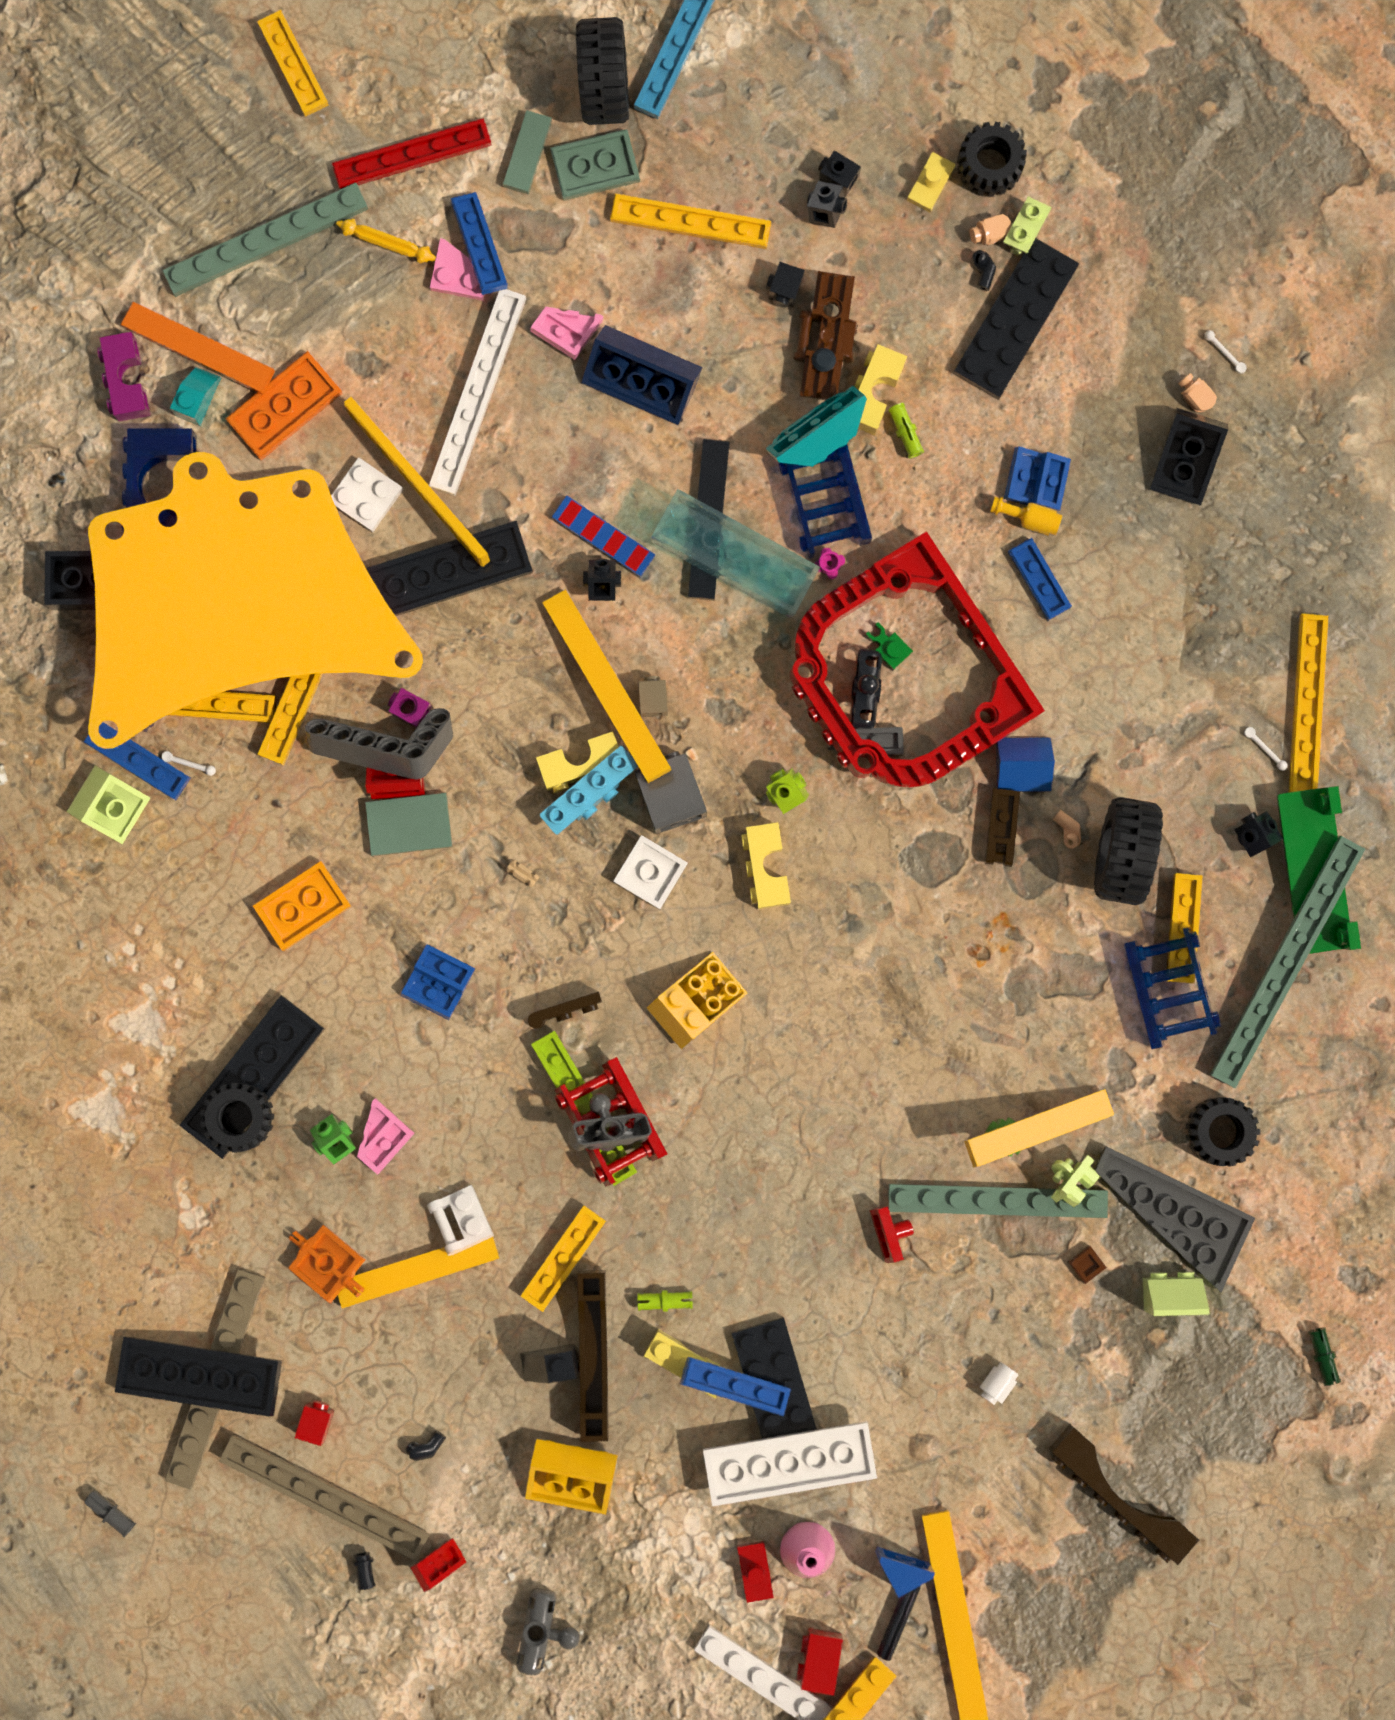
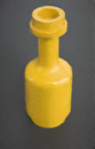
[990,497,1063,536]

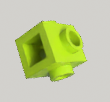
[766,768,809,814]

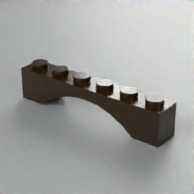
[577,1270,609,1442]
[1048,1424,1199,1565]

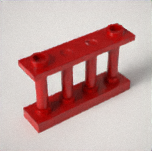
[555,1057,668,1187]

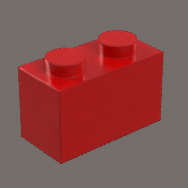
[796,1628,843,1696]

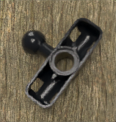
[851,648,882,729]

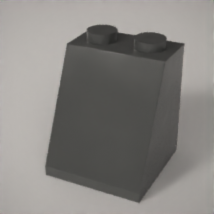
[635,751,707,834]

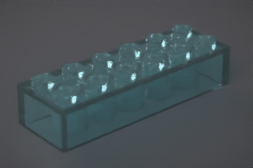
[650,489,820,618]

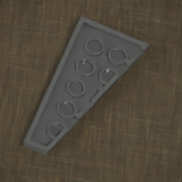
[1094,1146,1255,1292]

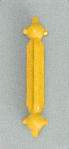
[336,219,436,264]

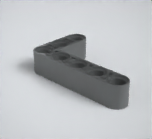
[305,708,453,779]

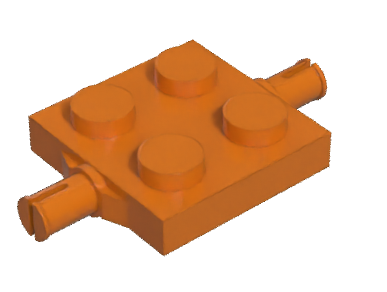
[288,1225,366,1303]

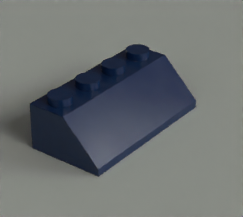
[581,325,703,425]

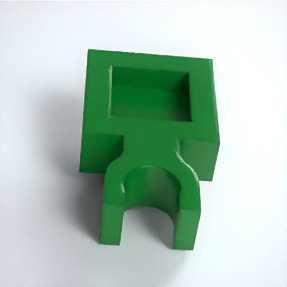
[865,622,913,671]

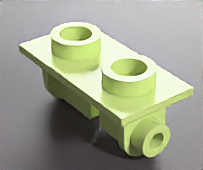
[1003,197,1052,255]

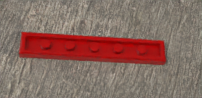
[332,118,492,190]

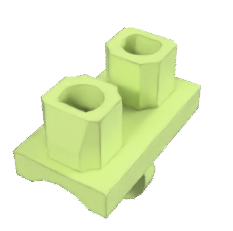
[1051,1155,1100,1207]

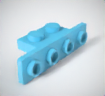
[540,746,638,835]

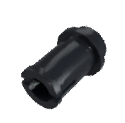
[352,1552,376,1590]

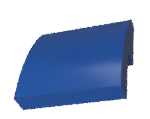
[1004,446,1071,511]
[401,944,475,1020]

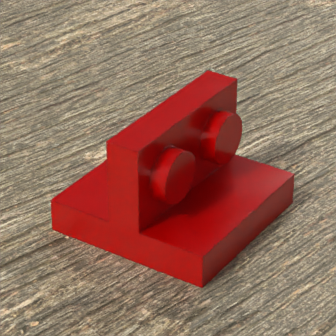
[366,768,425,799]

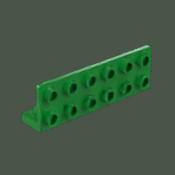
[1277,786,1361,954]

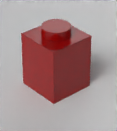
[294,1400,335,1446]

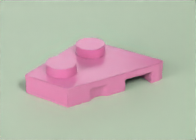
[430,238,484,301]
[530,307,603,360]
[357,1098,415,1175]

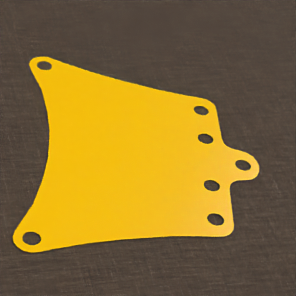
[88,452,423,749]

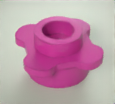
[814,548,845,579]

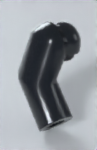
[972,250,996,291]
[405,1430,447,1461]

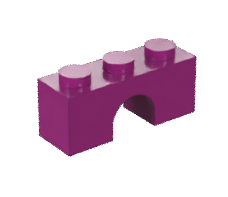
[97,332,151,422]

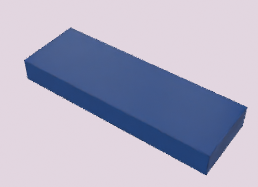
[1008,538,1072,621]

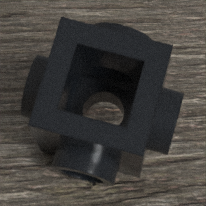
[807,181,848,228]
[583,559,621,601]
[1234,811,1283,858]

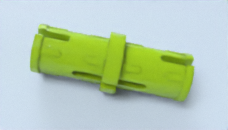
[888,403,925,459]
[637,1290,693,1312]

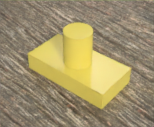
[907,152,956,213]

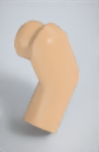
[1053,809,1081,849]

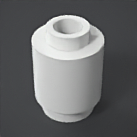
[980,1362,1018,1405]

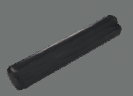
[877,1586,921,1661]

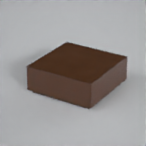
[1067,1245,1107,1284]

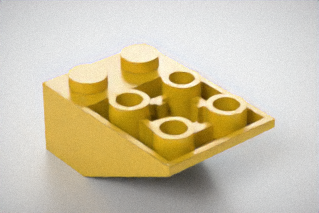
[647,952,747,1049]

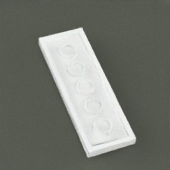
[703,1421,877,1506]

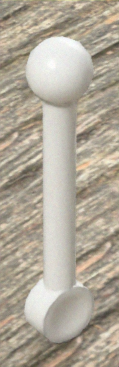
[1204,330,1247,374]
[1244,727,1288,771]
[162,751,216,776]

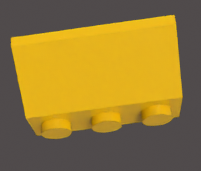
[525,1439,618,1515]

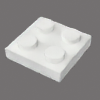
[331,457,403,533]
[613,835,688,910]

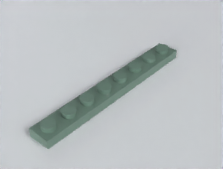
[163,183,369,297]
[888,1184,1108,1218]

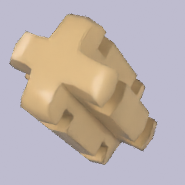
[506,860,539,888]

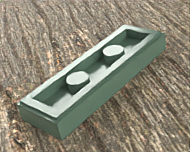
[503,110,552,195]

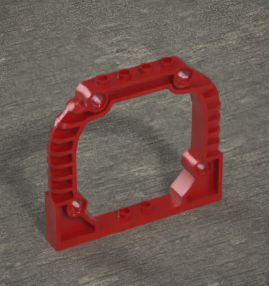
[790,531,1045,788]

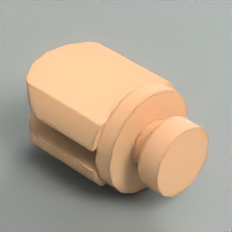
[969,214,1012,245]
[1178,373,1217,413]

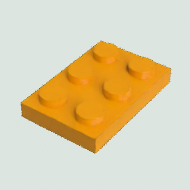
[253,861,352,952]

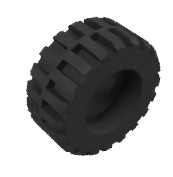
[576,17,629,125]
[1094,797,1163,906]

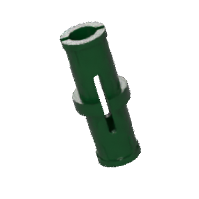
[1308,1327,1341,1386]

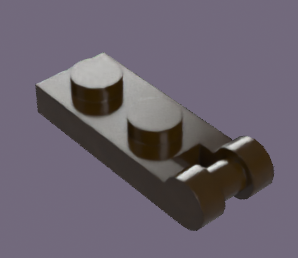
[985,788,1020,867]
[528,991,603,1029]

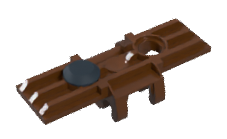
[793,271,858,400]

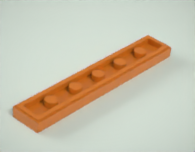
[121,302,275,395]

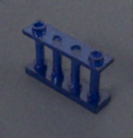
[778,444,872,559]
[1124,927,1221,1049]

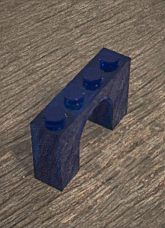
[121,428,197,532]

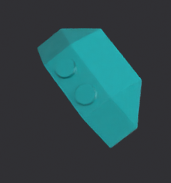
[766,386,867,467]

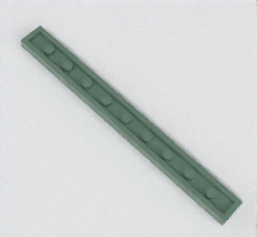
[1209,836,1365,1089]

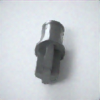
[84,1490,136,1538]

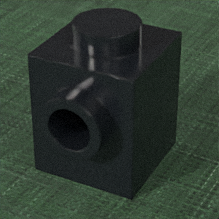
[818,150,861,197]
[766,262,805,308]

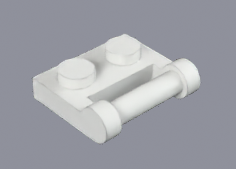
[427,1185,494,1256]

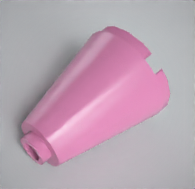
[780,1522,835,1578]

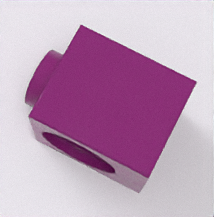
[388,688,432,729]

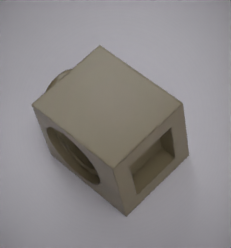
[639,676,668,717]

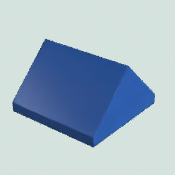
[996,738,1055,792]
[875,1546,935,1597]

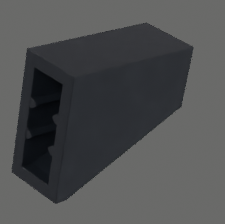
[520,1344,579,1384]

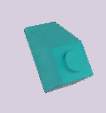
[170,367,221,426]

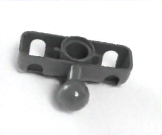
[569,1093,652,1151]
[517,1588,580,1675]

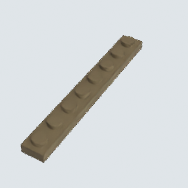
[165,1269,265,1490]
[219,1435,430,1561]

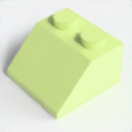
[67,766,150,844]
[1143,1272,1210,1316]

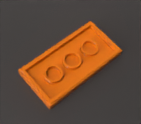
[226,351,343,460]

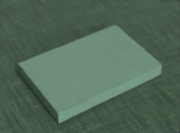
[550,129,640,201]
[365,793,453,856]

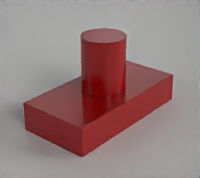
[869,1206,914,1263]
[410,1538,467,1592]
[737,1541,774,1603]

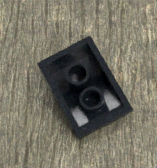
[1150,408,1228,506]

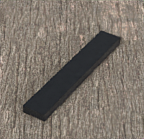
[688,439,730,601]

